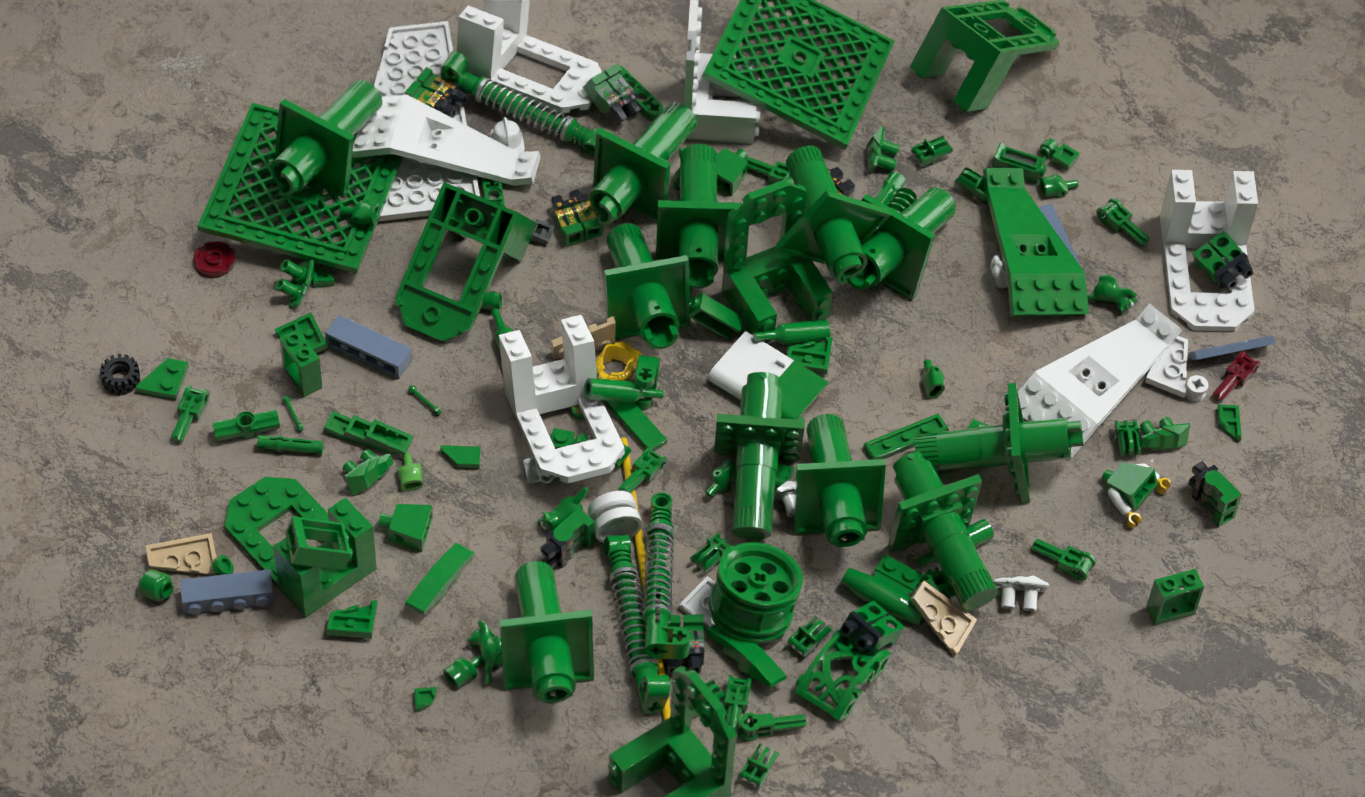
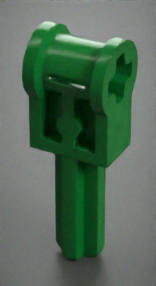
[746,157,793,184]
[1096,198,1150,246]
[171,385,210,443]
[618,446,668,493]
[1032,539,1096,581]
[724,675,752,738]
[739,713,806,742]

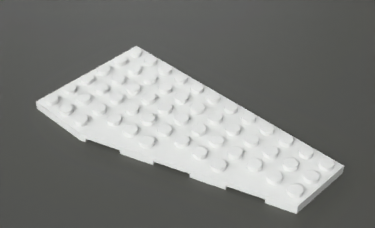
[352,21,480,221]

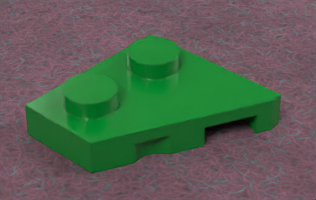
[274,312,328,353]
[787,337,833,374]
[136,358,189,400]
[327,600,378,639]

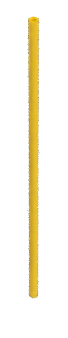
[620,438,670,720]

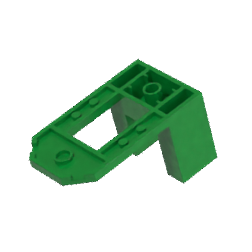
[910,0,1060,112]
[722,179,833,343]
[395,182,537,342]
[225,477,377,618]
[607,666,737,797]

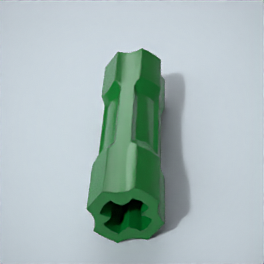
[874,171,906,205]

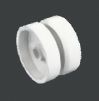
[588,491,642,543]

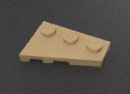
[551,316,616,359]
[145,533,217,576]
[910,581,977,656]

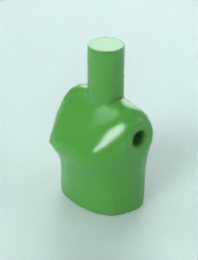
[397,453,424,491]

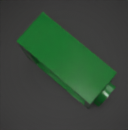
[279,329,323,397]
[285,516,352,570]
[1146,568,1204,625]

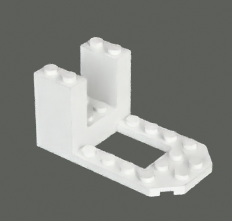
[456,0,602,113]
[684,0,763,144]
[1160,170,1258,332]
[499,315,625,483]

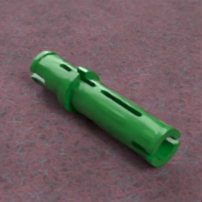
[257,435,324,455]

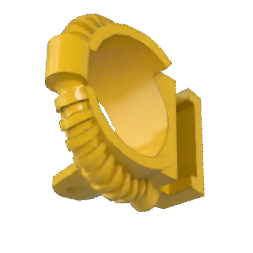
[596,341,642,381]

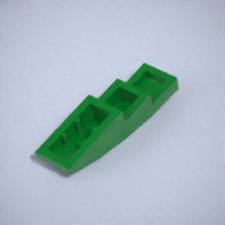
[323,411,414,455]
[405,543,474,615]
[707,625,787,687]

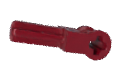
[1213,351,1261,401]

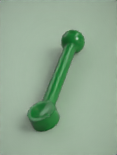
[408,385,441,416]
[282,396,303,432]

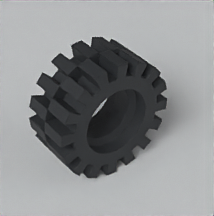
[100,354,140,395]

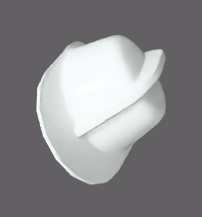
[490,117,524,153]

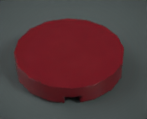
[193,241,235,278]

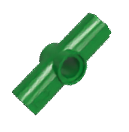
[212,409,280,441]

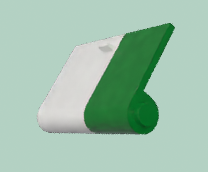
[708,331,829,420]

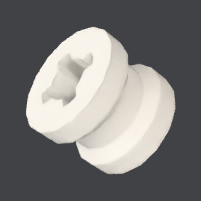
[1185,375,1208,402]

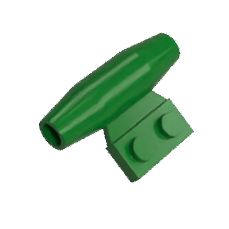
[841,554,924,625]

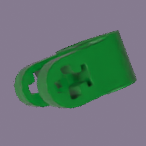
[634,355,660,410]

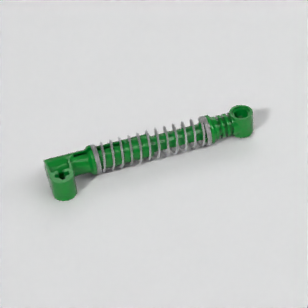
[441,51,599,156]
[643,492,691,659]
[604,535,670,714]

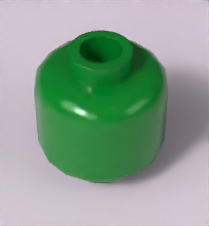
[139,570,173,602]

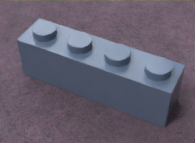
[325,315,412,379]
[180,570,274,615]

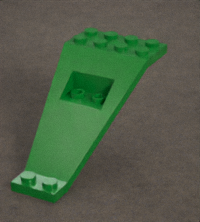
[983,168,1089,316]

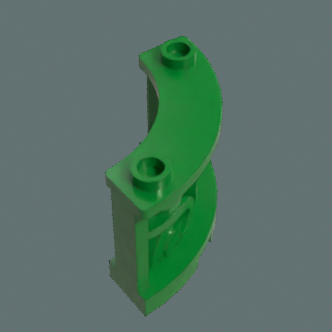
[794,629,892,721]

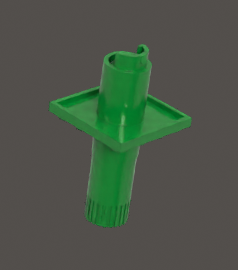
[270,80,383,198]
[589,102,697,225]
[655,144,742,289]
[776,145,891,286]
[846,187,956,300]
[604,223,691,349]
[714,372,805,540]
[915,383,1084,503]
[793,413,886,547]
[888,452,998,611]
[500,561,594,704]

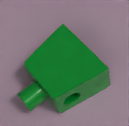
[717,149,748,196]
[379,504,433,552]

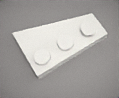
[1145,336,1188,398]

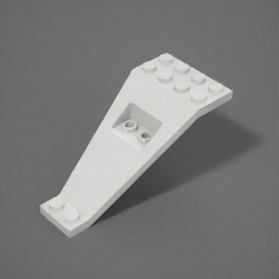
[352,95,541,186]
[1018,303,1182,458]

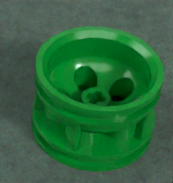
[708,542,803,643]

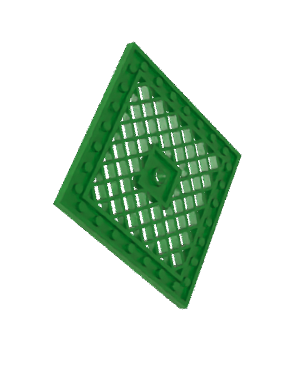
[702,0,895,150]
[197,103,404,274]

